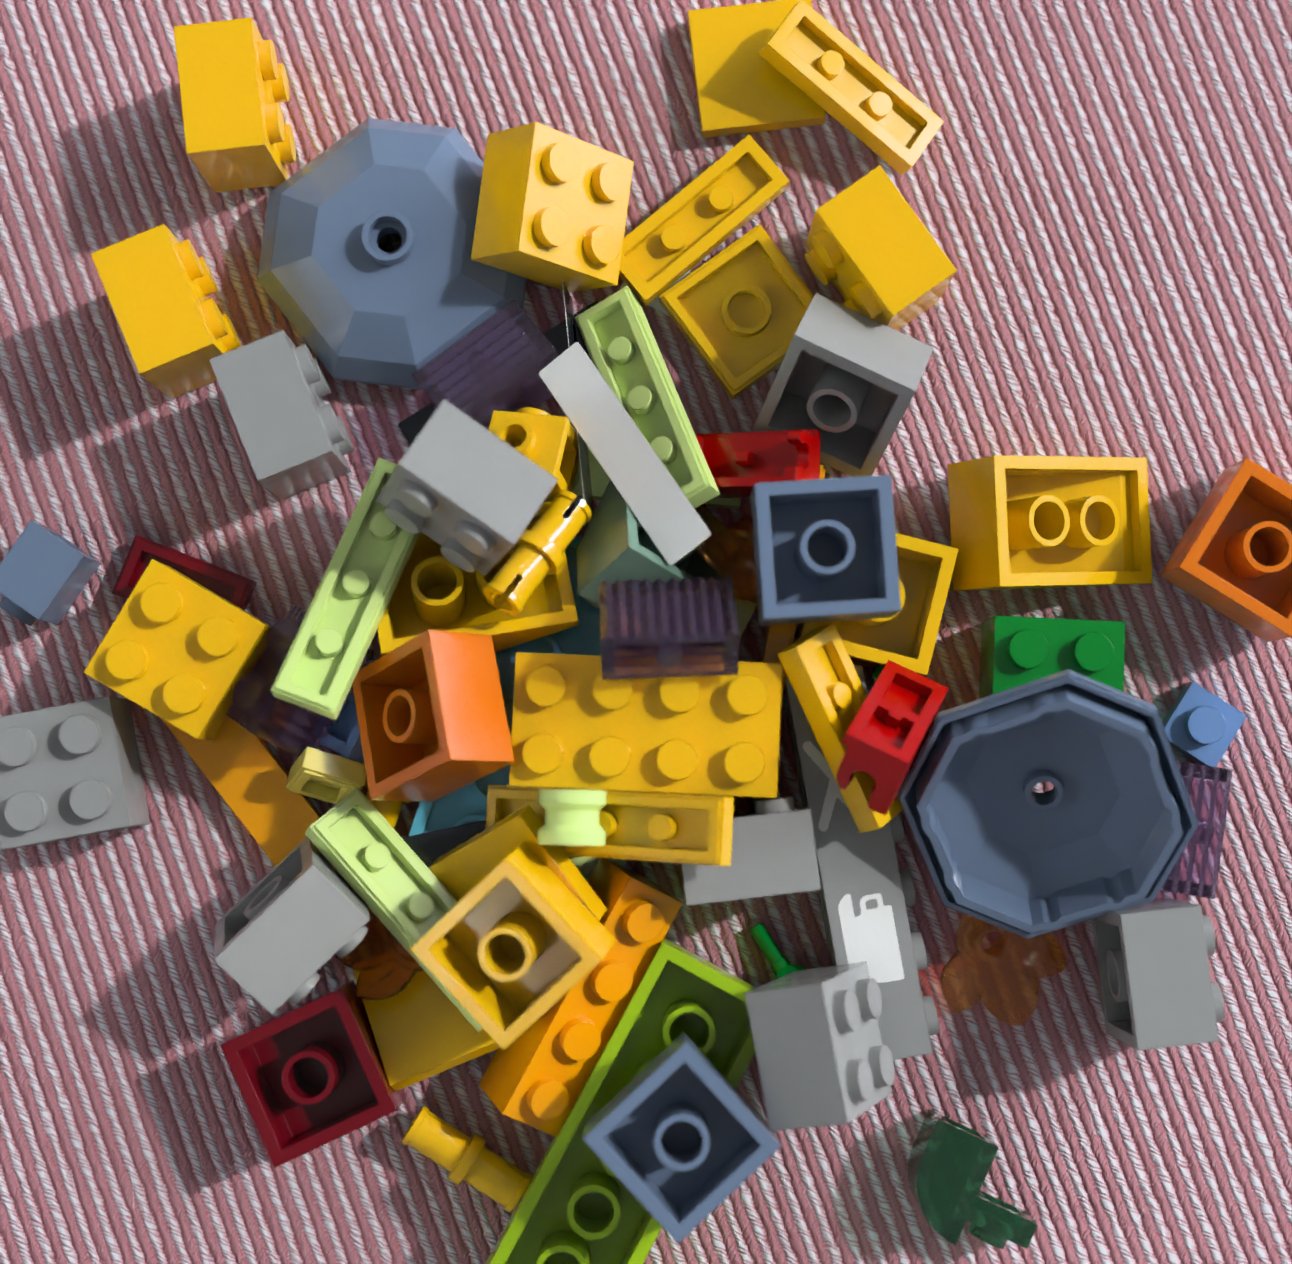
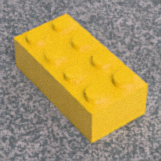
[509,652,783,798]

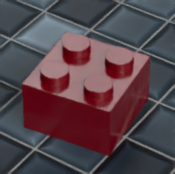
[220,980,406,1168]

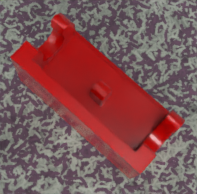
[695,429,821,498]
[837,660,949,816]

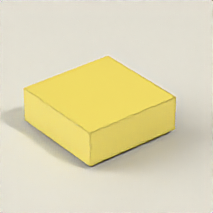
[285,746,366,805]

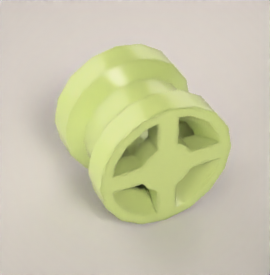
[538,789,607,846]

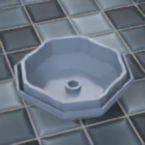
[257,118,527,390]
[897,669,1199,939]

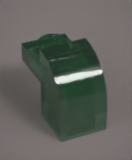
[908,1109,1038,1249]

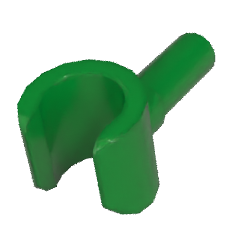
[749,923,806,979]

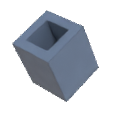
[0,520,101,626]

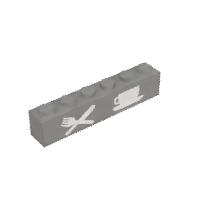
[783,665,939,1060]

